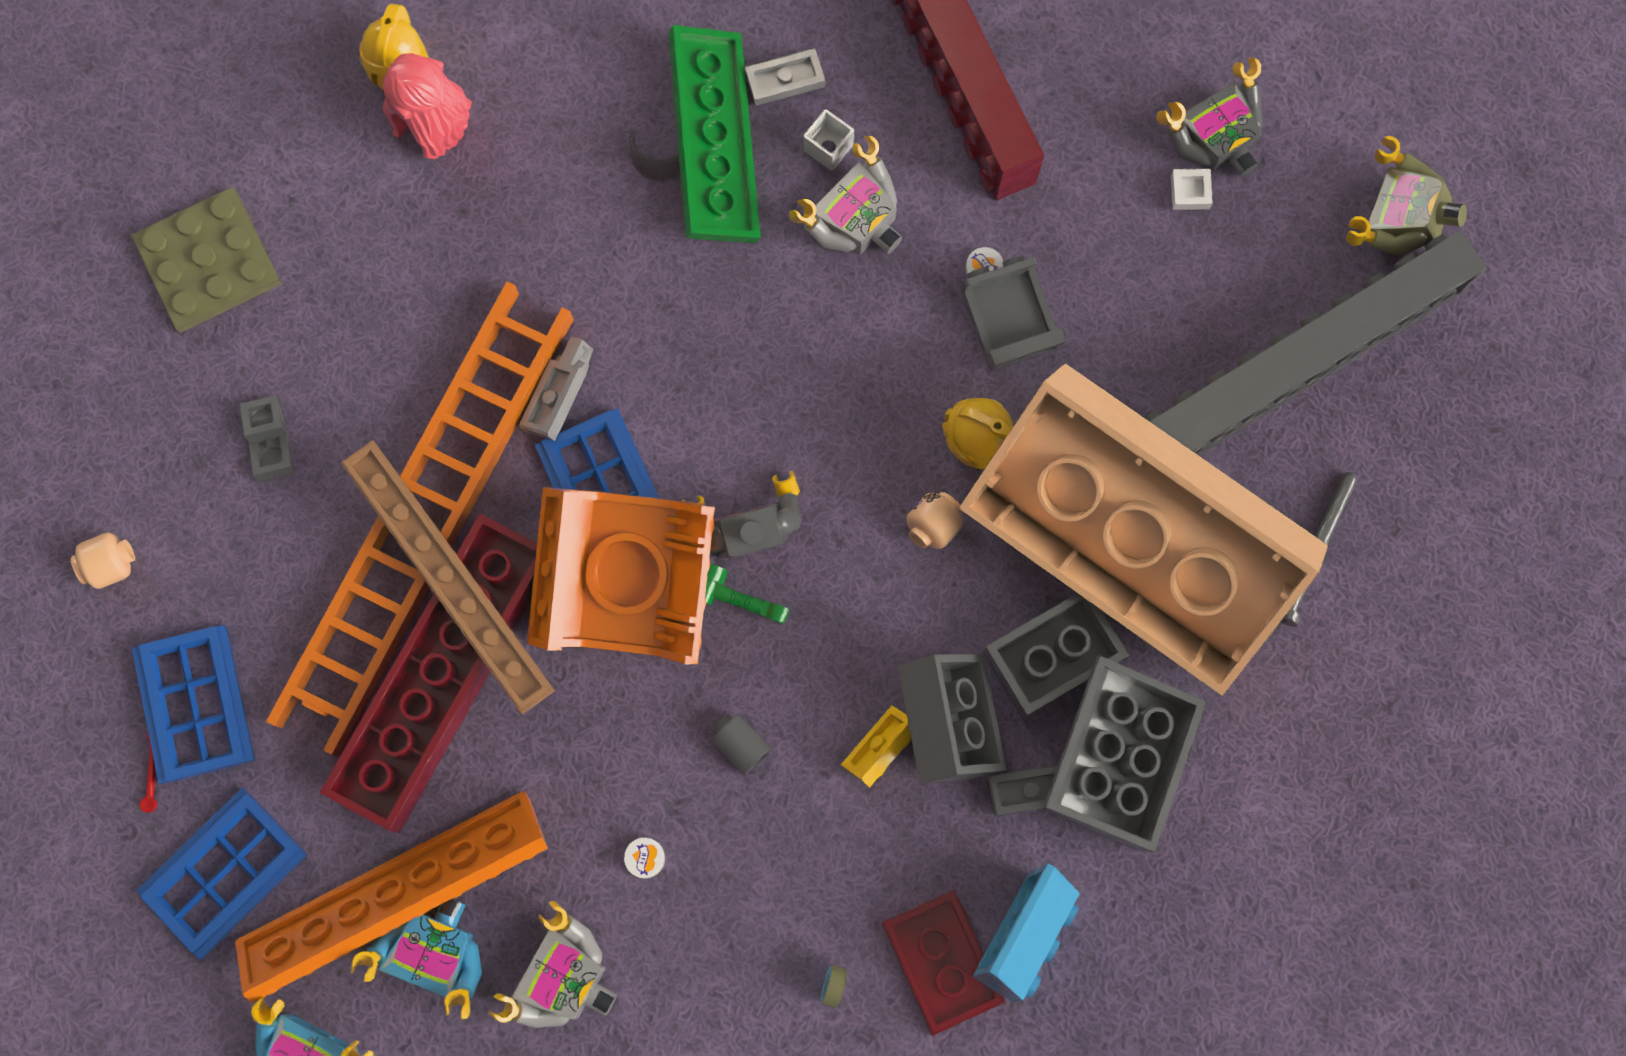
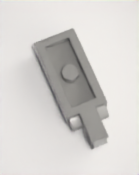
[519,337,594,441]

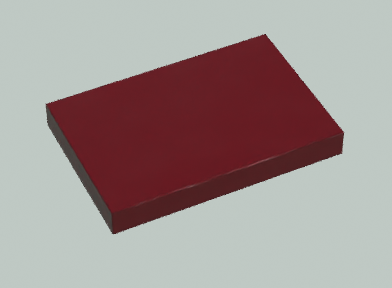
[882,889,1006,1036]

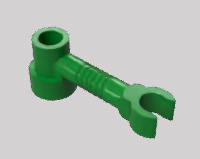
[705,563,790,624]

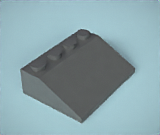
[1044,656,1206,852]

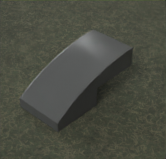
[240,395,295,483]

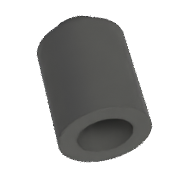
[711,714,773,776]

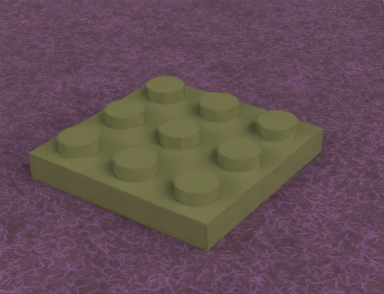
[132,186,282,333]

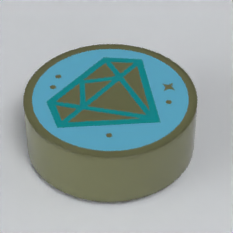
[820,964,847,1008]

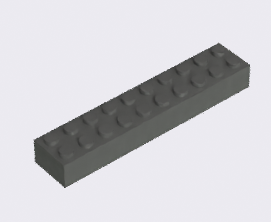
[1144,231,1487,456]

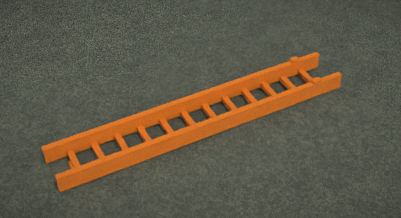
[266,281,574,757]

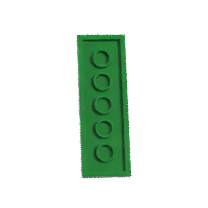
[668,25,761,243]

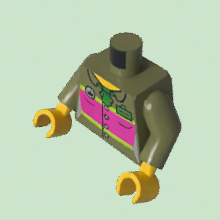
[1346,136,1467,256]

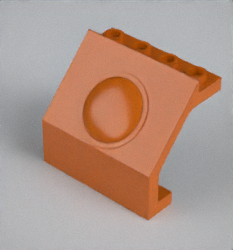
[527,487,715,664]

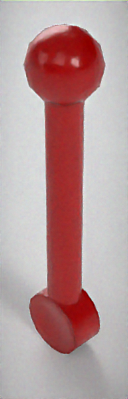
[139,733,157,813]

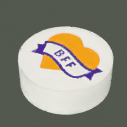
[966,247,1003,274]
[624,838,665,879]

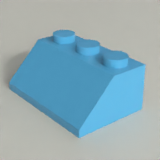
[972,863,1080,1003]

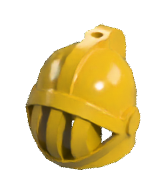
[360,3,429,90]
[942,398,1013,469]

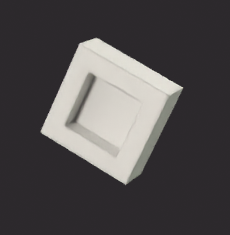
[1171,169,1212,210]

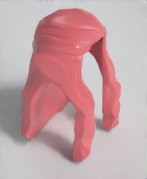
[383,53,472,159]

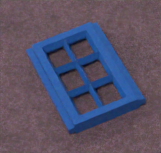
[535,408,659,498]
[132,625,255,785]
[136,787,308,960]

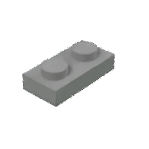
[745,48,825,106]

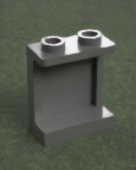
[960,255,1066,372]

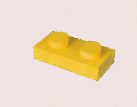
[841,705,912,788]

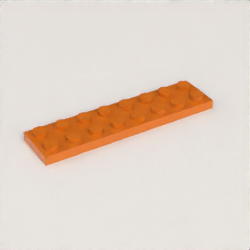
[235,790,548,1004]

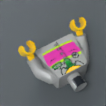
[789,136,903,254]
[488,901,617,1028]

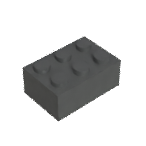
[982,593,1129,720]
[898,654,1006,784]

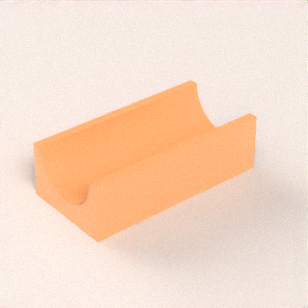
[959,363,1328,696]

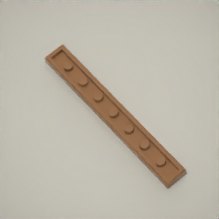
[341,440,555,715]

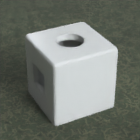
[804,109,854,170]

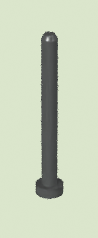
[1281,472,1357,627]

